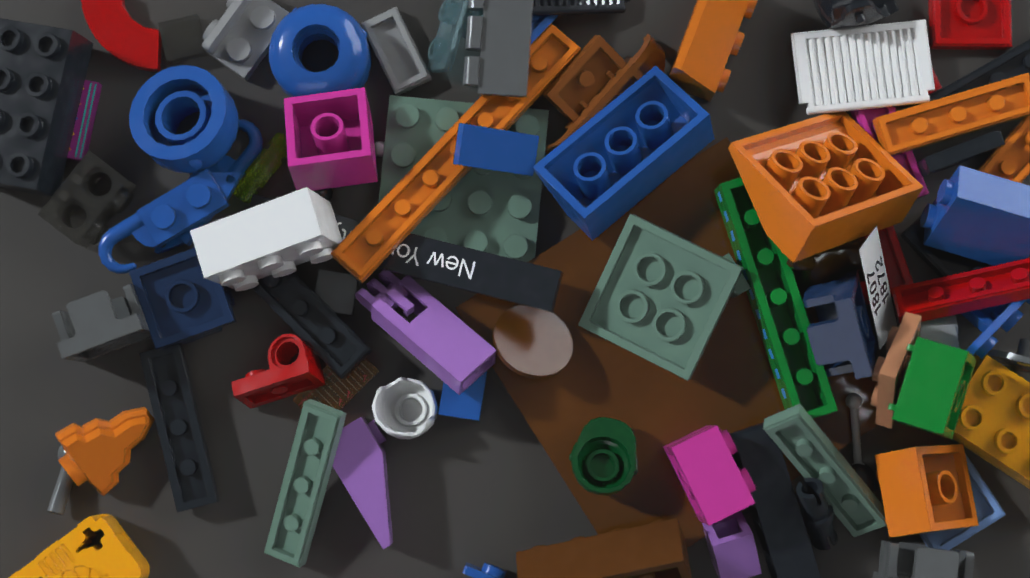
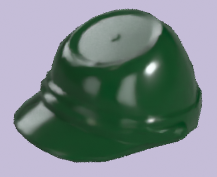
[569,417,638,496]

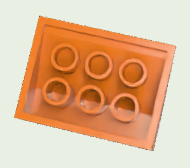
[728,112,924,263]

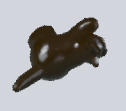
[786,237,867,295]

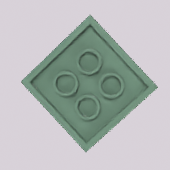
[578,214,744,380]

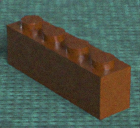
[516,518,692,578]

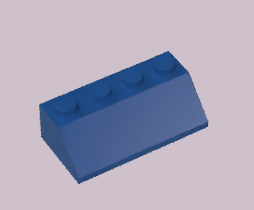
[533,66,714,241]

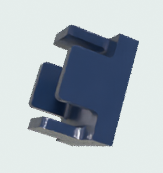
[129,248,237,350]
[803,270,877,379]

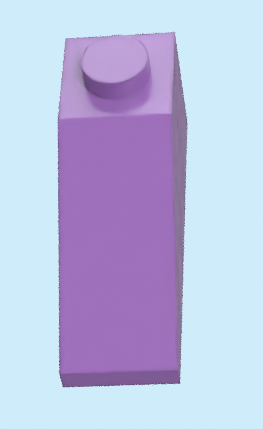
[333,417,393,549]

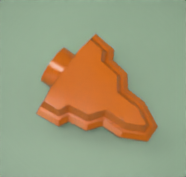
[55,407,155,496]

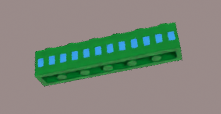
[714,177,838,419]

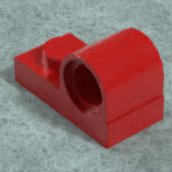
[231,334,325,409]

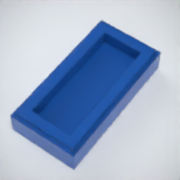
[453,123,539,176]

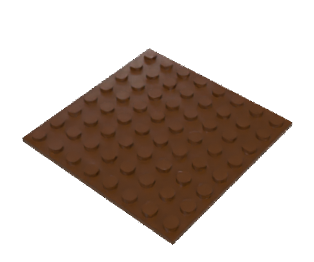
[455,137,878,548]

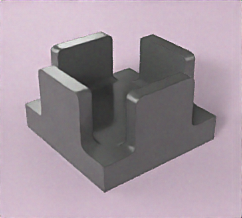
[52,284,151,362]
[873,540,975,578]

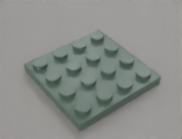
[378,95,549,264]

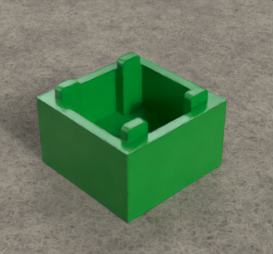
[888,337,977,439]

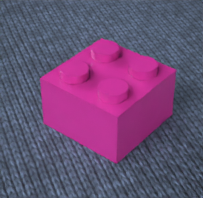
[284,87,378,191]
[663,425,756,526]

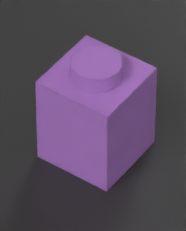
[702,511,762,578]

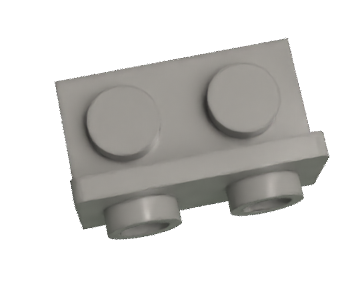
[201,0,289,81]

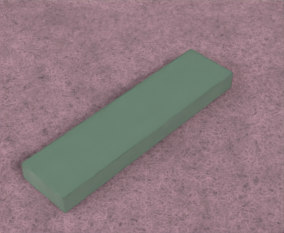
[264,399,347,568]
[763,404,887,537]

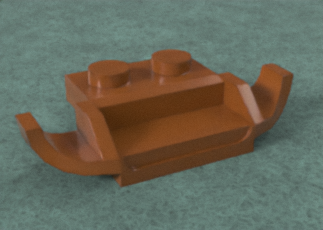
[542,34,665,155]

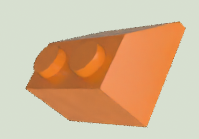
[875,444,979,538]

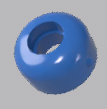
[269,4,372,97]
[129,65,239,173]

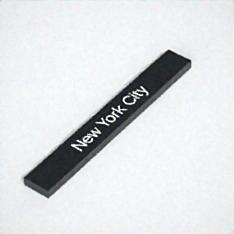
[249,194,563,313]

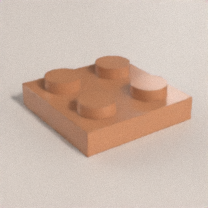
[871,312,922,429]

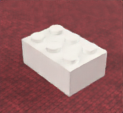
[190,187,343,291]

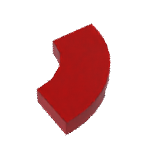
[81,0,162,72]

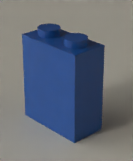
[920,165,1030,265]

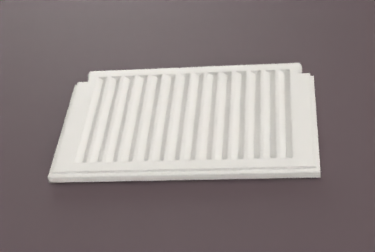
[790,19,935,115]

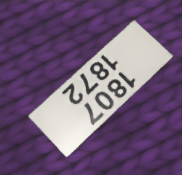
[859,225,897,349]

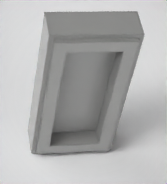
[361,6,432,96]

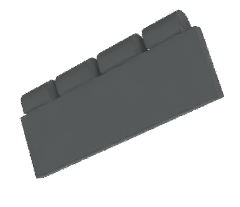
[463,0,534,97]

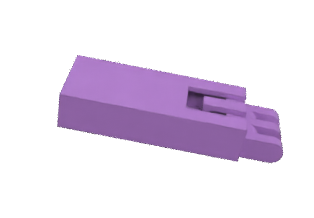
[355,270,497,395]

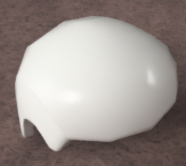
[372,377,438,439]

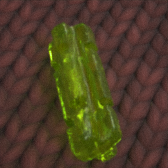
[233,132,287,204]

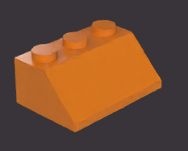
[669,0,758,101]

